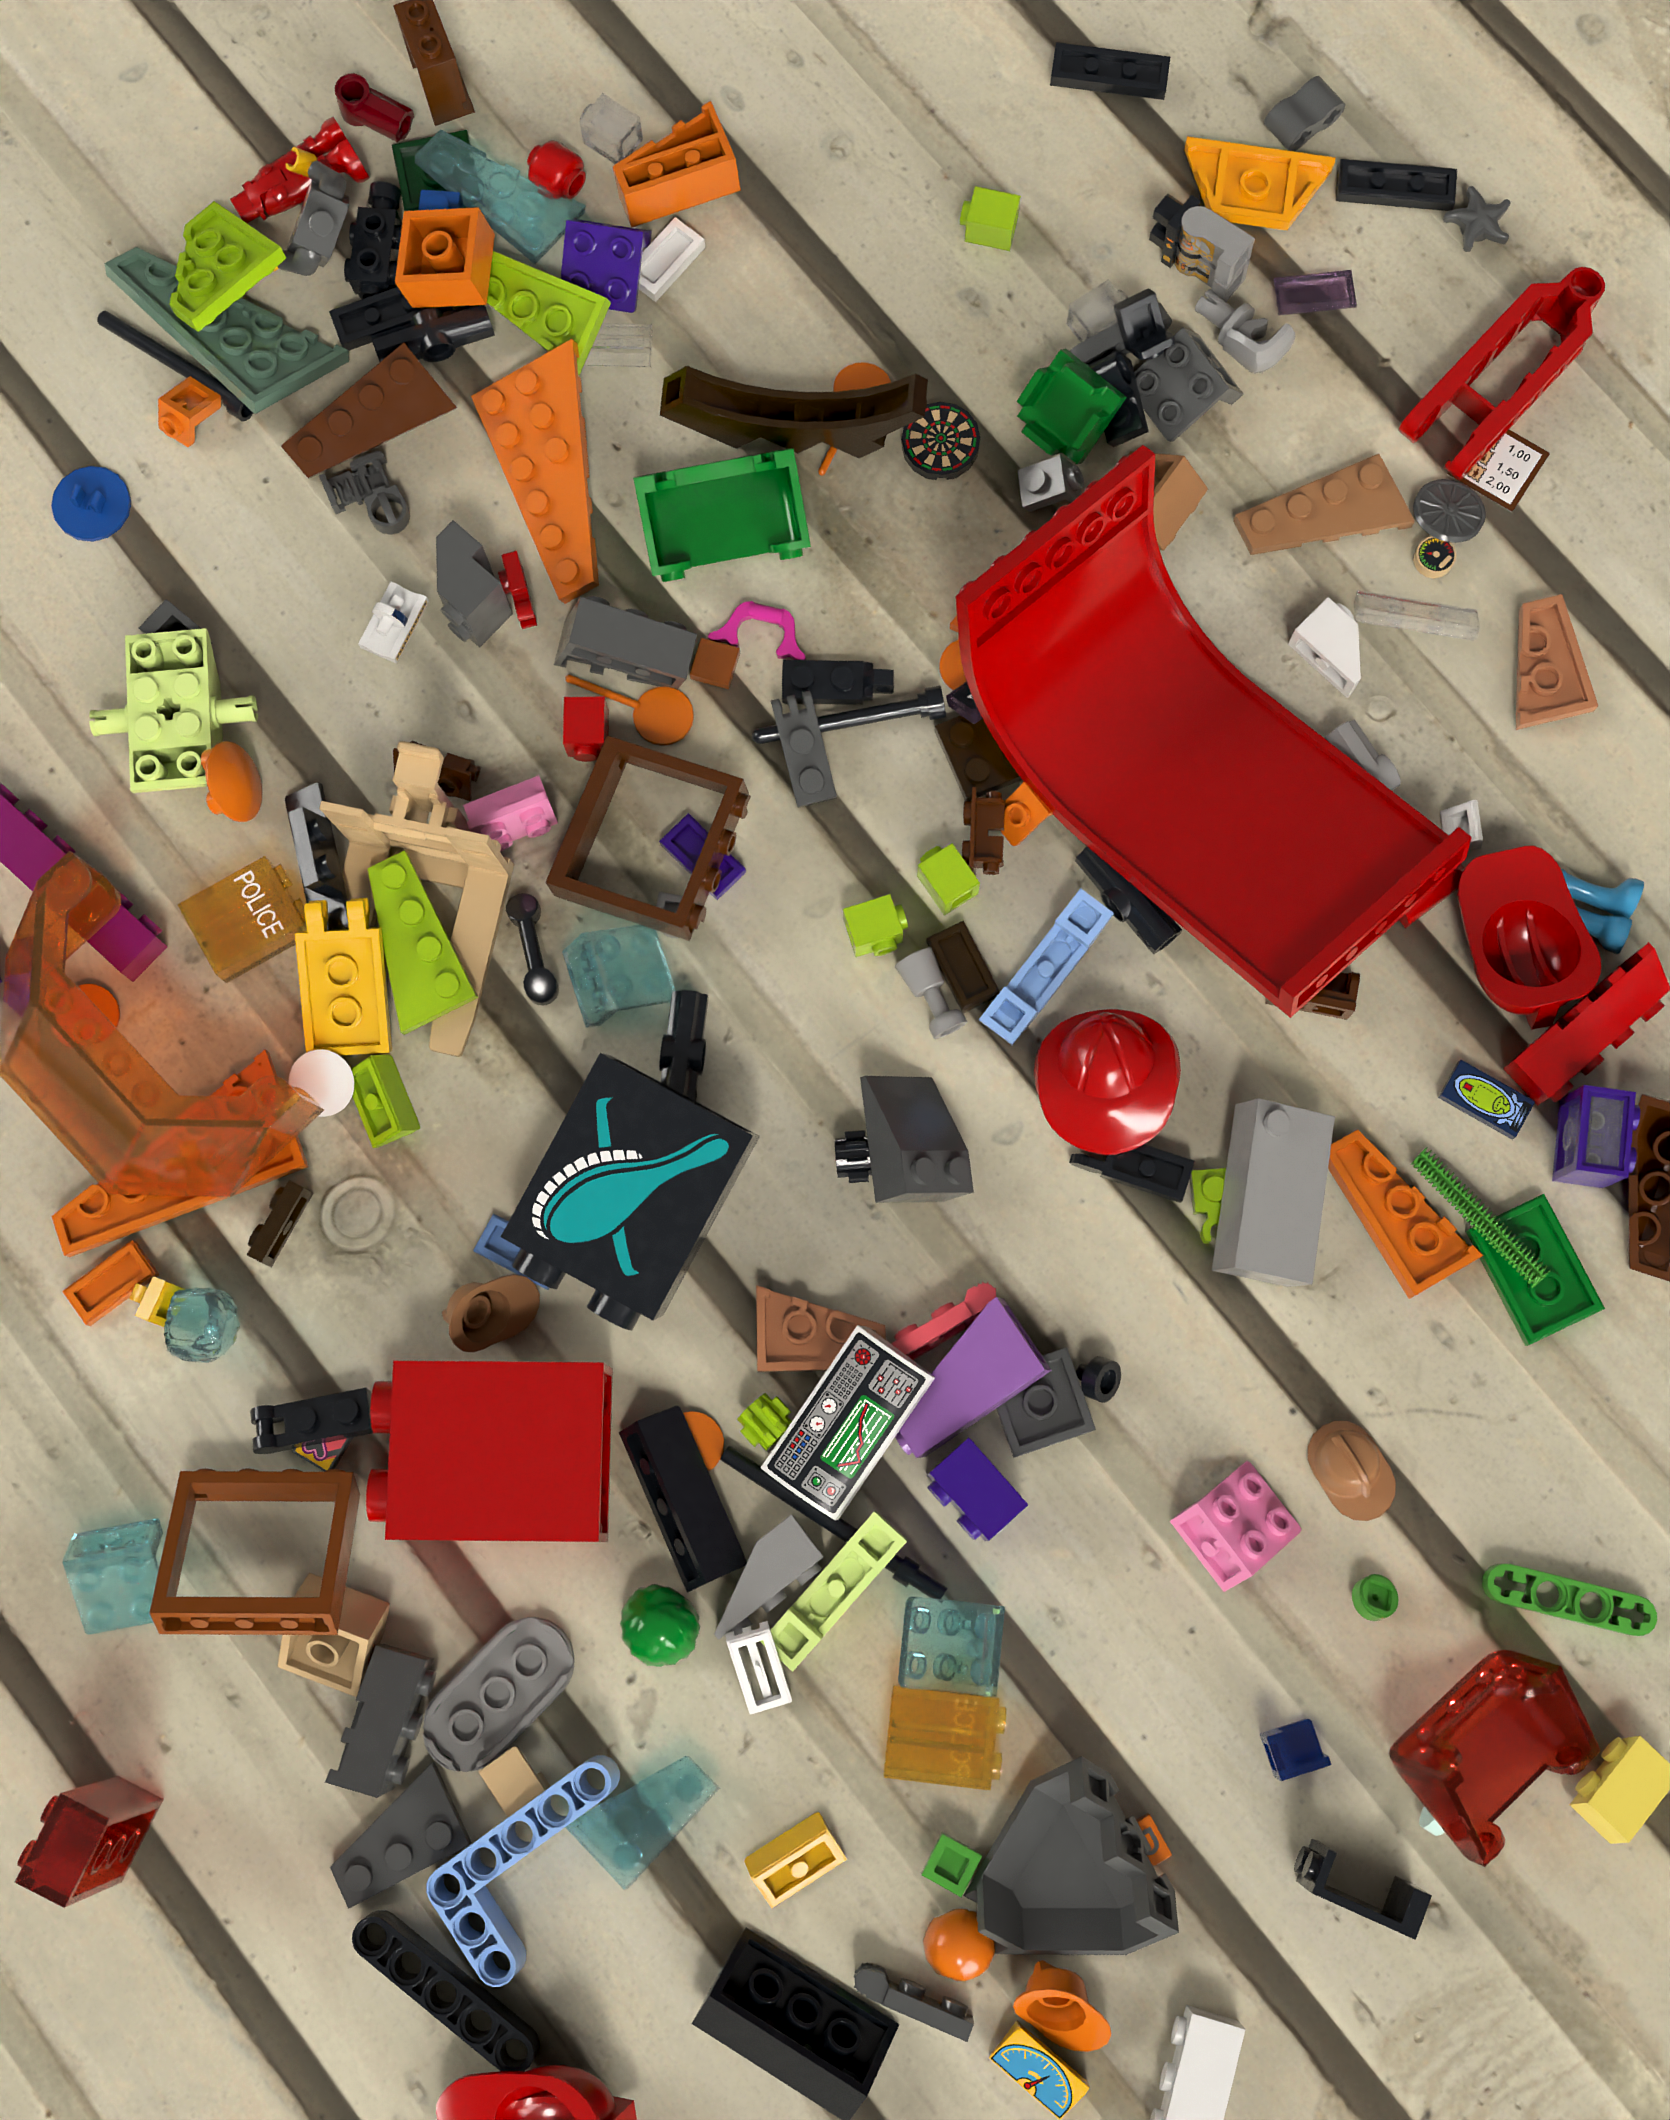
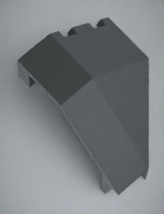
[963,1756,1179,1955]

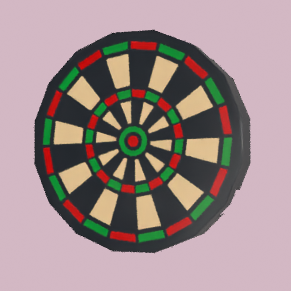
[901,402,981,480]

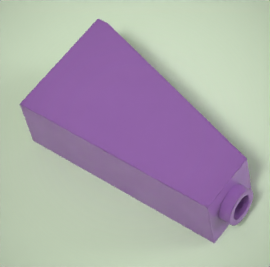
[895,1297,1052,1458]

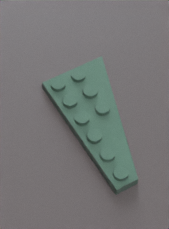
[104,247,349,414]

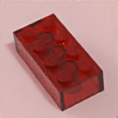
[14,1776,164,1908]

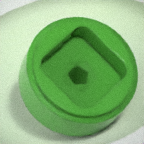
[1352,1574,1399,1621]

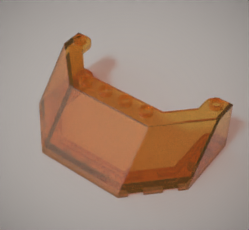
[0,851,324,1197]

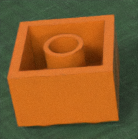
[395,207,495,308]

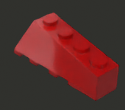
[1503,942,1670,1106]

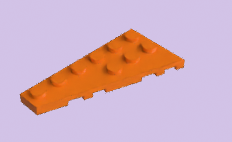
[471,339,599,604]
[51,1049,308,1258]

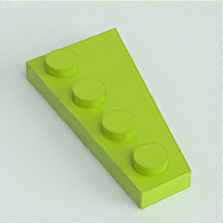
[367,850,478,1035]

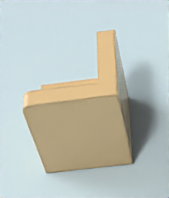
[479,1746,551,1817]

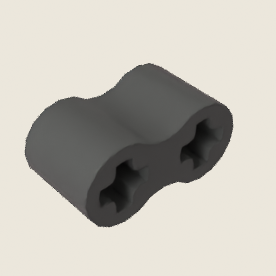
[1264,76,1346,152]

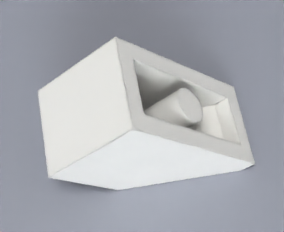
[1288,597,1361,698]

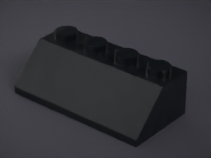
[691,1927,900,2120]

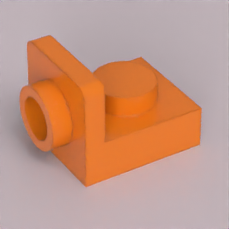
[158,376,221,447]

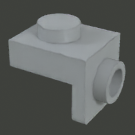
[1017,455,1084,512]

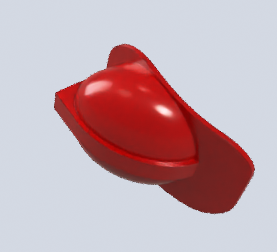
[1457,846,1601,1030]
[436,2065,637,2120]

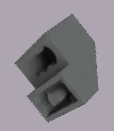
[436,520,513,648]

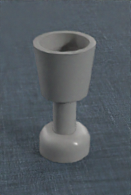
[895,947,967,1039]

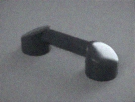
[506,893,559,1006]

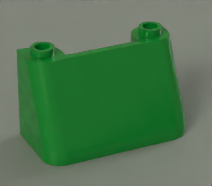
[633,448,811,582]

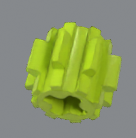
[737,1393,792,1451]

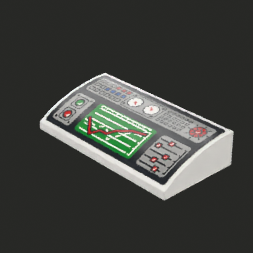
[761,1325,935,1520]

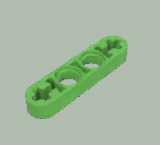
[1482,1564,1657,1636]

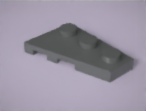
[330,1762,472,1909]

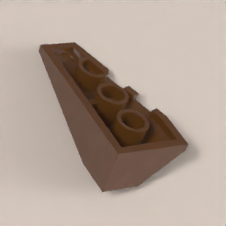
[1628,1094,1670,1282]

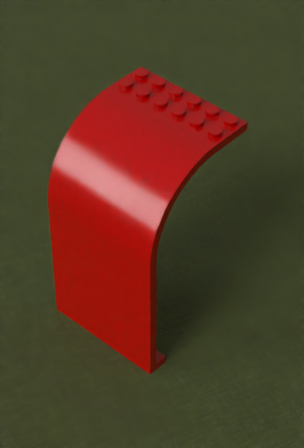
[955,445,1472,1018]

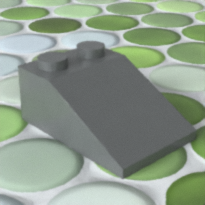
[860,1076,974,1203]

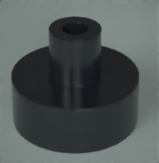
[1076,1356,1121,1403]

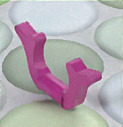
[708,601,806,660]

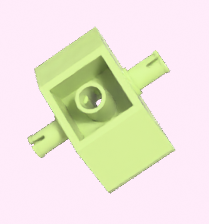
[89,628,258,793]

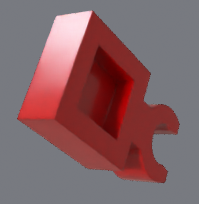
[498,551,537,629]

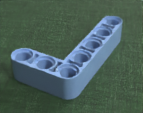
[426,1755,620,1987]

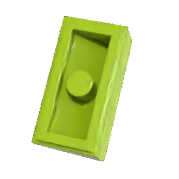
[351,1054,420,1148]

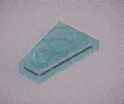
[565,1756,720,1890]

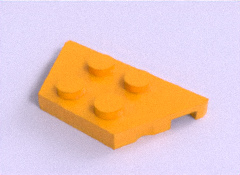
[1184,136,1336,230]

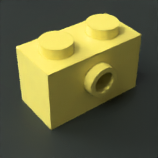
[1569,1736,1670,1844]

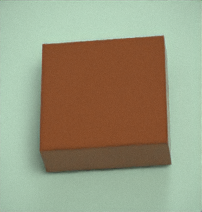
[690,638,740,690]

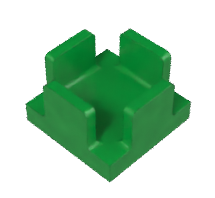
[1017,348,1127,465]

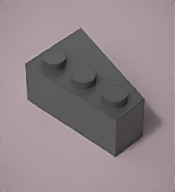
[554,596,697,689]
[325,1644,436,1798]

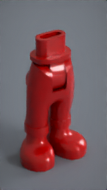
[230,117,370,224]

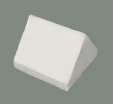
[1440,800,1483,850]

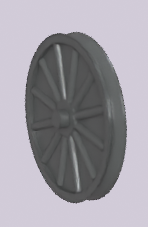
[1413,479,1486,543]

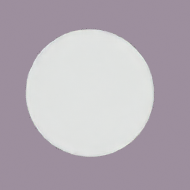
[289,1049,354,1117]

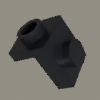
[1113,288,1176,360]

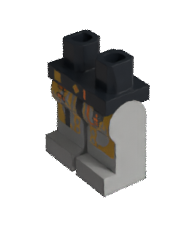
[1149,194,1255,302]

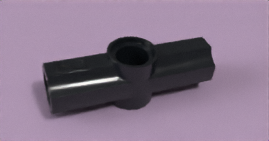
[371,305,495,362]
[1075,846,1182,955]
[659,990,709,1101]

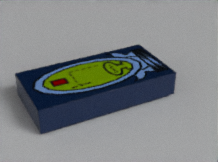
[1438,1060,1535,1140]

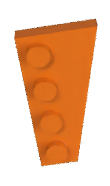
[1328,1129,1483,1299]

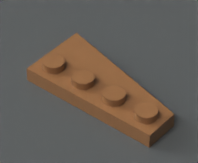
[1233,454,1415,555]

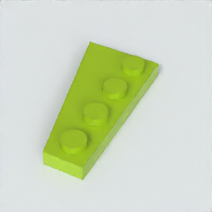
[487,251,611,375]

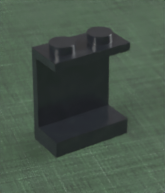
[1294,1839,1432,1940]

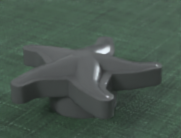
[1443,186,1511,252]

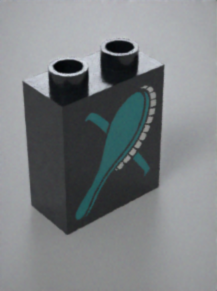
[501,1053,760,1331]

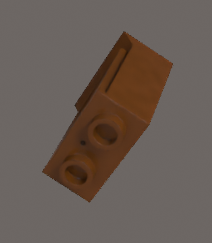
[393,0,475,126]

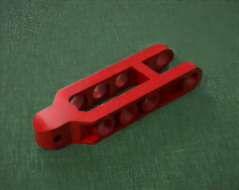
[1398,267,1605,481]

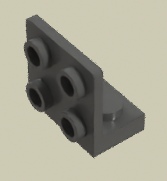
[1134,327,1244,442]

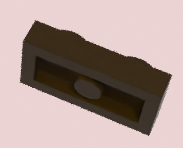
[247,1180,313,1268]

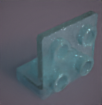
[562,925,676,1028]
[62,1518,163,1635]

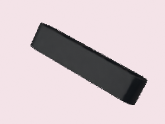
[352,1910,540,2072]

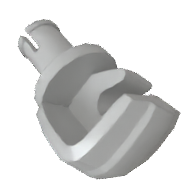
[1195,289,1296,374]

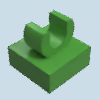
[921,1832,982,1897]

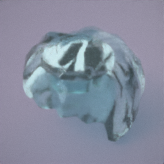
[164,1288,240,1363]

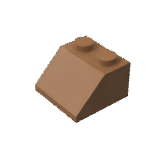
[1128,451,1208,551]

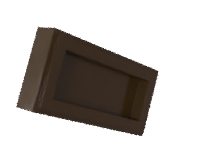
[926,921,1000,1013]

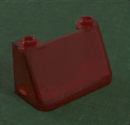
[1389,1650,1601,1867]

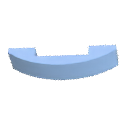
[979,888,1114,1045]

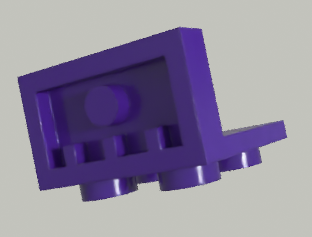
[561,219,652,313]

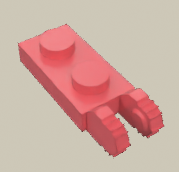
[891,1282,997,1360]

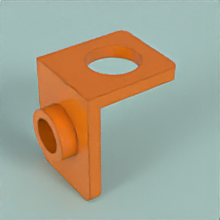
[1001,782,1053,846]

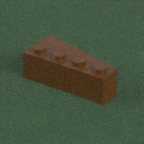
[281,343,457,479]

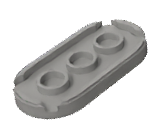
[423,1617,575,1772]

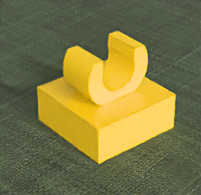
[129,1276,190,1330]

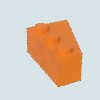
[612,101,741,228]

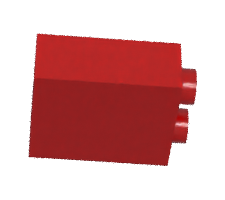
[366,1360,613,1542]

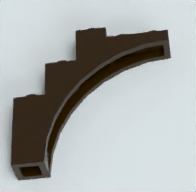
[660,366,928,458]

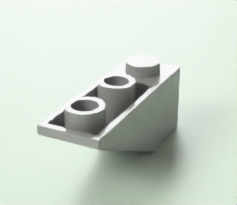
[714,1514,824,1640]

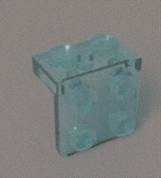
[898,1596,1005,1697]

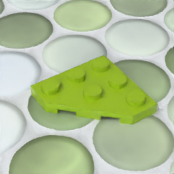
[169,201,287,332]

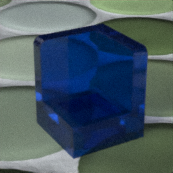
[1260,1719,1332,1781]

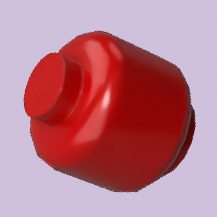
[527,140,586,201]

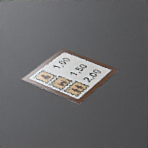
[1447,430,1550,512]

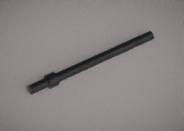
[720,1445,948,1603]

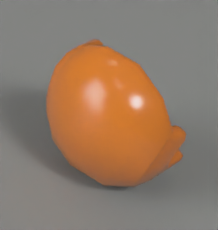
[923,1909,995,1981]

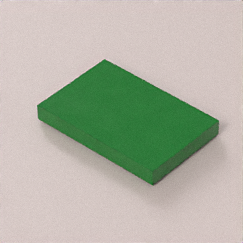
[1465,1194,1605,1346]

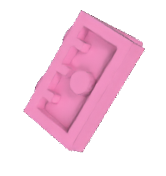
[463,775,558,851]
[1170,1461,1301,1592]

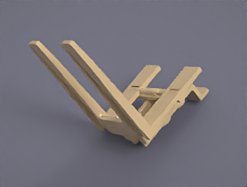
[319,741,514,1057]

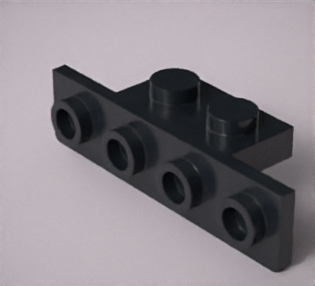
[285,782,349,930]

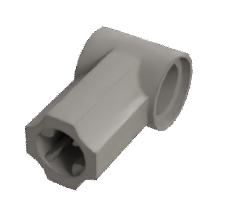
[1325,719,1401,790]

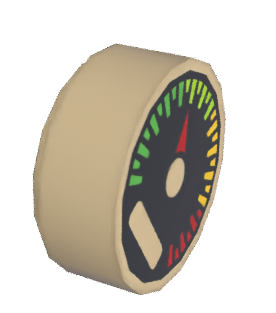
[1413,536,1456,579]

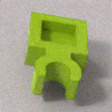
[1190,1168,1226,1243]

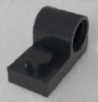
[1087,351,1149,447]

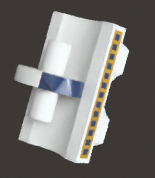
[358,581,429,664]

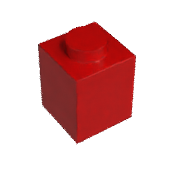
[563,696,609,762]

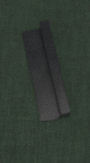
[619,1406,747,1593]

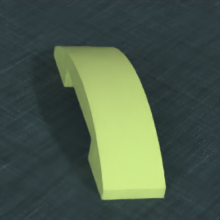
[760,1510,908,1672]

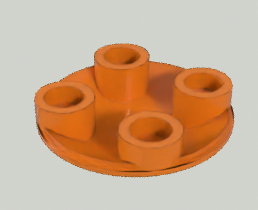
[201,741,262,822]

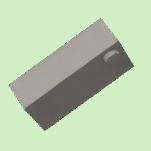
[1212,1098,1335,1287]

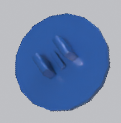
[51,466,131,542]

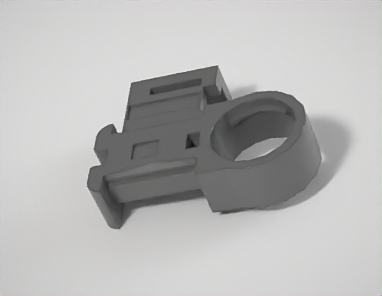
[319,451,410,535]

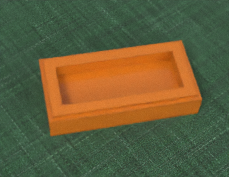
[62,1240,160,1326]

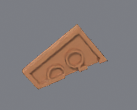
[1516,594,1598,730]
[756,1285,886,1372]

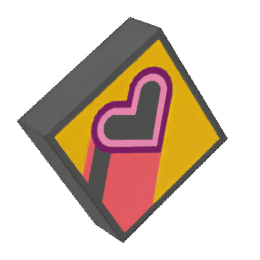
[292,1437,354,1472]

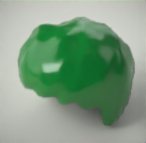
[620,1584,700,1667]

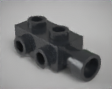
[344,181,402,299]

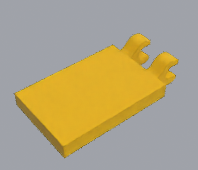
[295,898,392,1056]

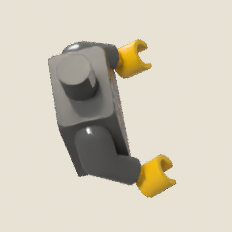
[274,147,349,276]

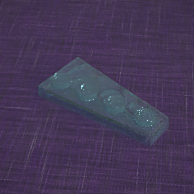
[415,129,586,264]

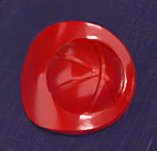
[1034,1009,1181,1155]

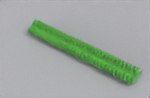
[1410,1147,1551,1288]

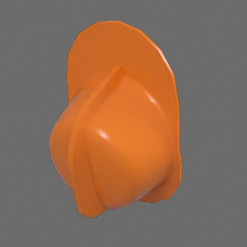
[1013,1960,1112,2052]

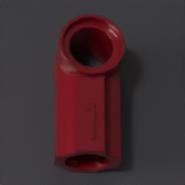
[335,73,414,143]

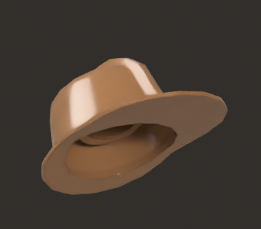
[442,1274,540,1353]
[1308,1421,1396,1521]

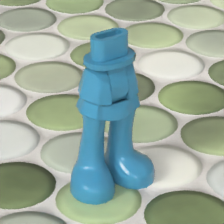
[1561,869,1644,954]

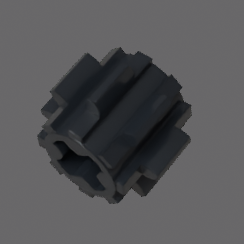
[835,1130,872,1183]

